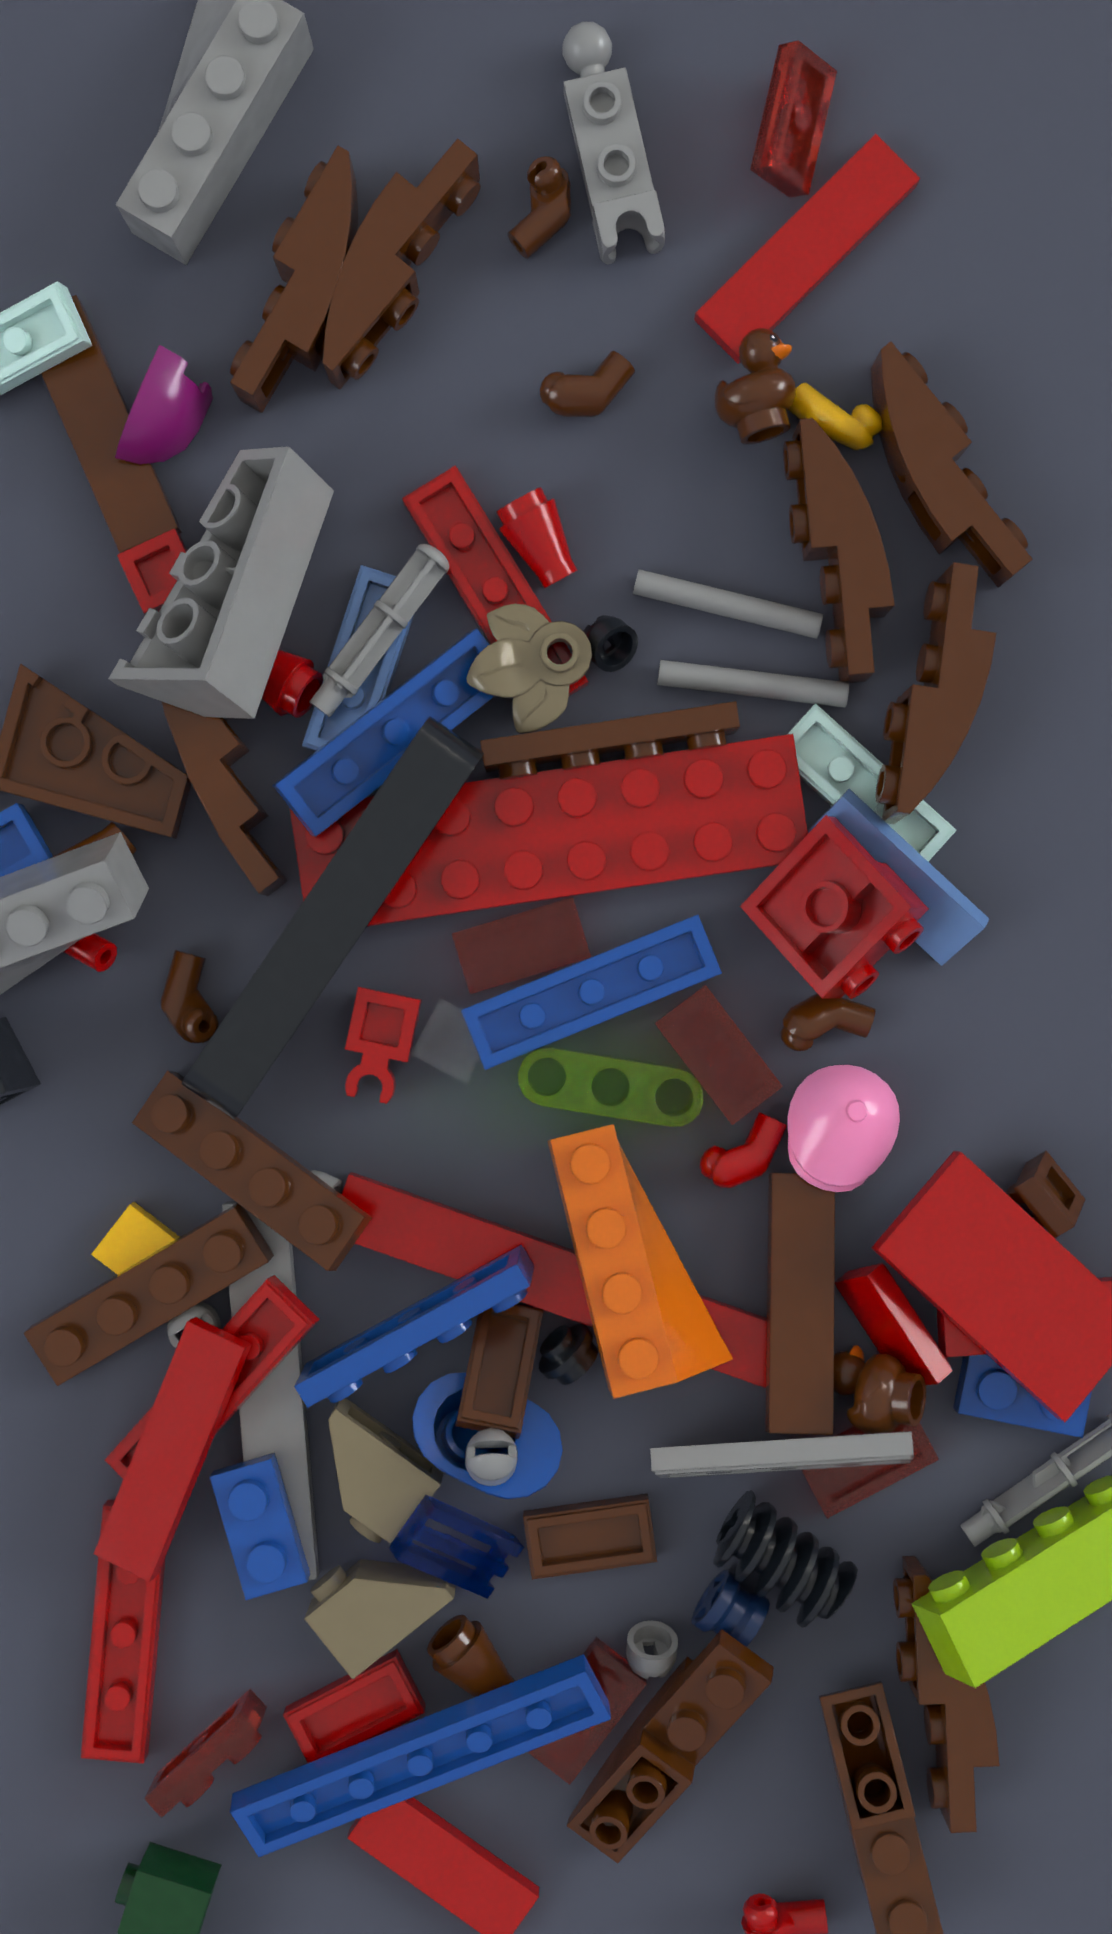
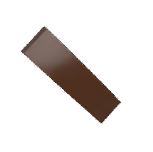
[162,702,288,896]

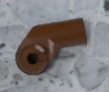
[507,156,571,259]
[540,351,635,417]
[161,950,219,1043]

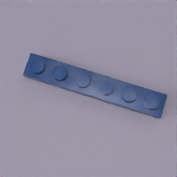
[230,1654,611,1857]

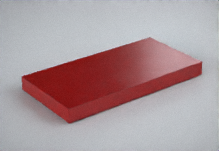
[871,1151,1112,1422]

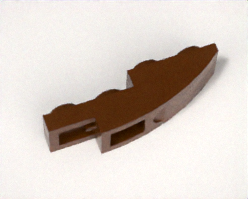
[323,138,481,390]
[230,145,358,413]
[871,341,1033,588]
[783,418,895,683]
[875,562,997,824]
[893,1556,1000,1833]
[567,1629,774,1863]
[819,1681,944,1934]

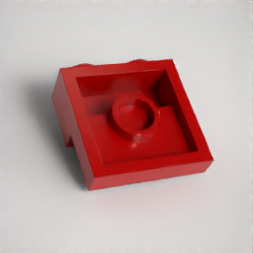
[740,815,929,999]

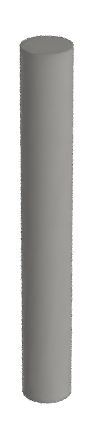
[633,569,823,639]
[657,660,849,708]

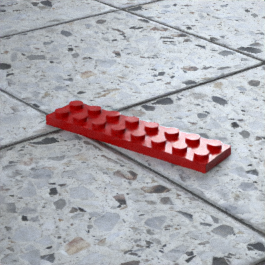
[290,734,808,927]

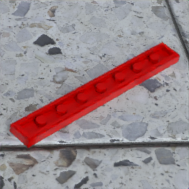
[341,1172,767,1388]

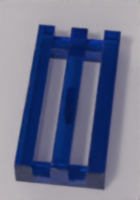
[388,1495,524,1599]

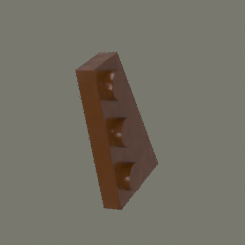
[0,664,191,839]

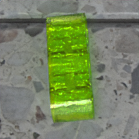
[518,1046,703,1127]

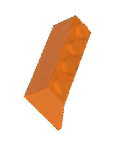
[547,1124,733,1399]

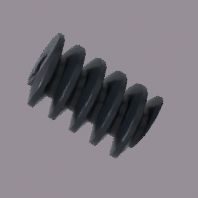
[713,1490,858,1628]

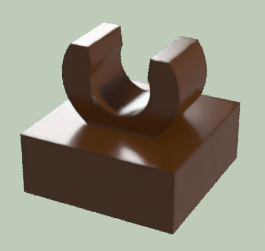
[1005,1150,1086,1238]

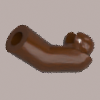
[781,993,876,1051]

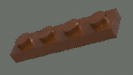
[480,701,740,780]
[132,1070,372,1271]
[23,1203,274,1386]

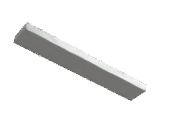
[222,1201,320,1580]

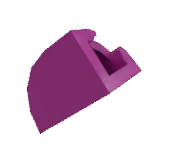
[115,345,213,464]

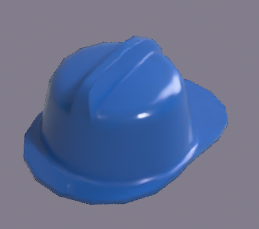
[412,1372,563,1499]

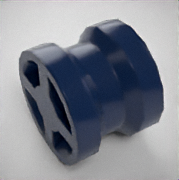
[691,1570,770,1647]

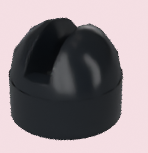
[583,615,638,672]

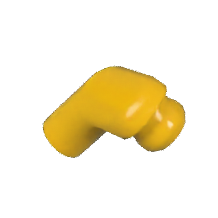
[788,383,882,450]

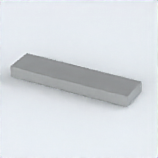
[650,1432,914,1478]

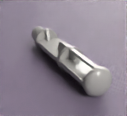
[309,544,450,717]
[960,1413,1112,1547]

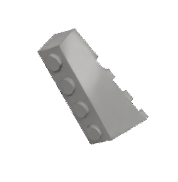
[115,0,314,265]
[108,447,334,719]
[0,832,149,995]

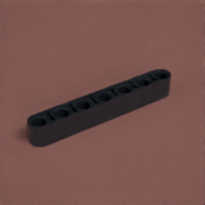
[181,716,484,1120]

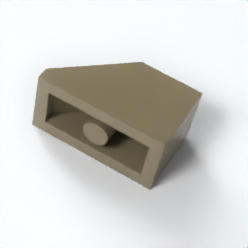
[328,1398,444,1548]
[304,1559,457,1679]

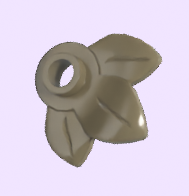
[466,604,592,734]

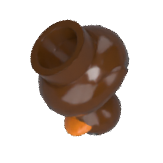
[715,328,796,444]
[834,1345,926,1434]

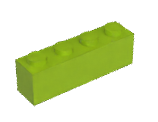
[911,1475,1112,1688]

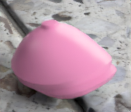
[787,1065,900,1192]

